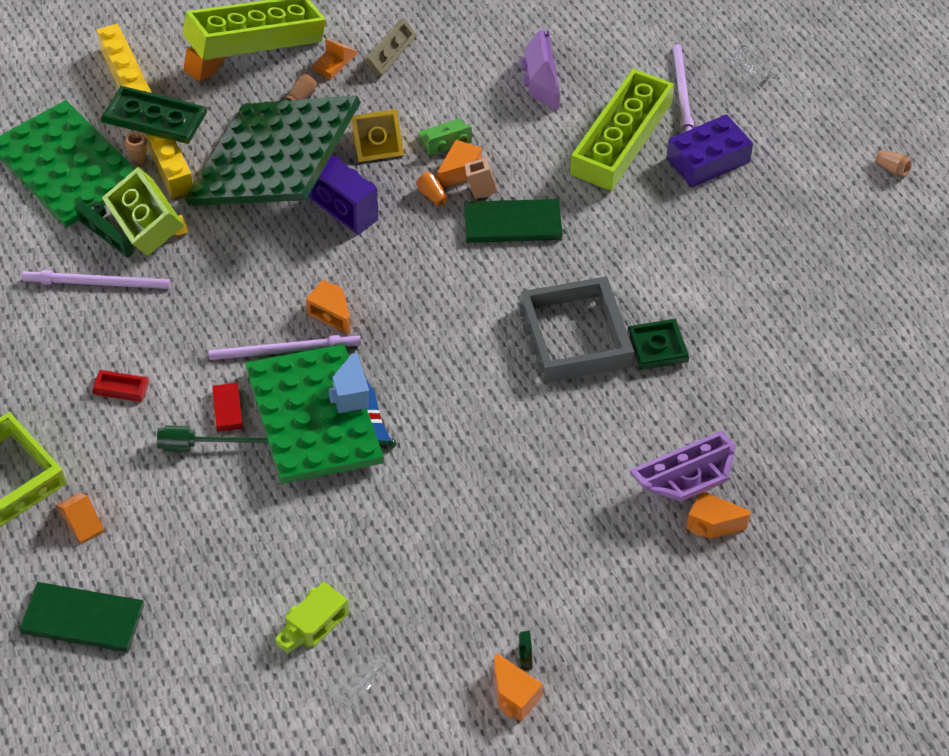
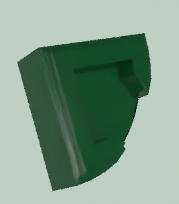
[518,631,533,670]

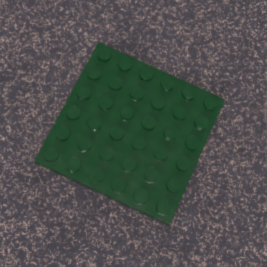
[185,95,361,206]

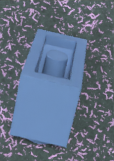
[329,353,369,413]

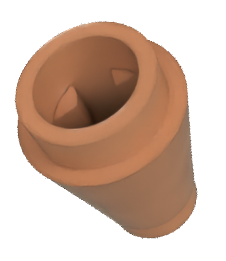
[285,74,317,100]
[124,132,148,166]
[875,150,912,177]

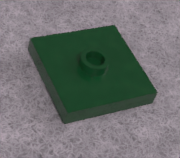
[627,318,689,370]

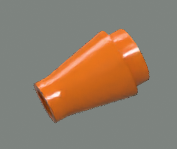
[416,172,448,207]

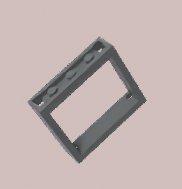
[517,276,634,383]

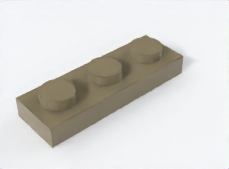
[363,18,417,77]

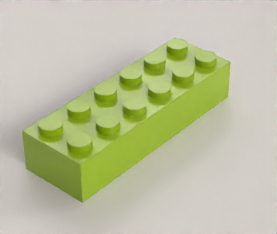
[182,0,326,60]
[570,68,674,191]

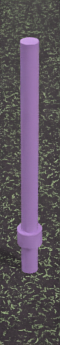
[673,44,695,133]
[22,270,171,289]
[209,335,361,360]

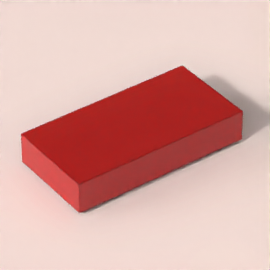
[92,369,149,402]
[212,383,243,432]

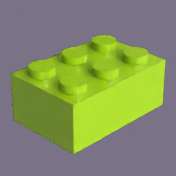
[102,167,184,256]

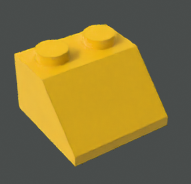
[350,109,404,162]

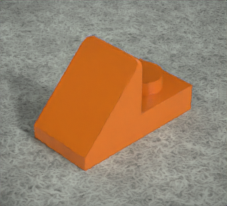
[313,39,357,79]

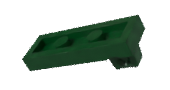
[74,201,134,258]

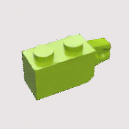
[275,581,349,654]

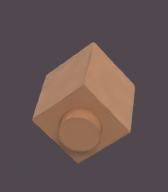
[464,157,497,199]

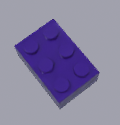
[666,114,753,188]
[309,155,378,235]

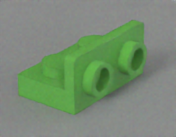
[418,118,472,156]

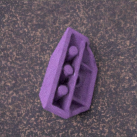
[521,30,560,110]
[630,431,736,501]

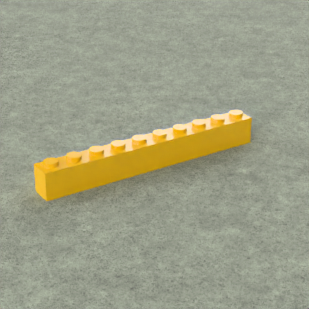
[96,23,193,199]

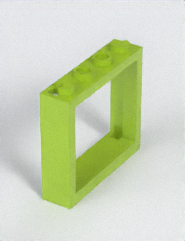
[0,412,67,527]

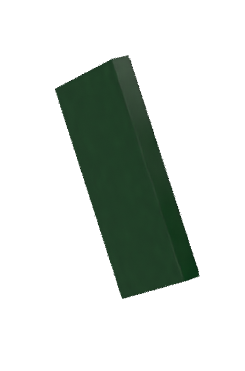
[101,86,207,144]
[464,199,563,243]
[19,582,144,652]

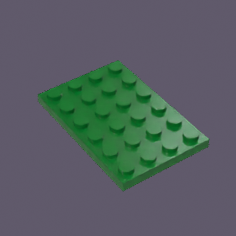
[0,100,136,228]
[245,344,384,484]

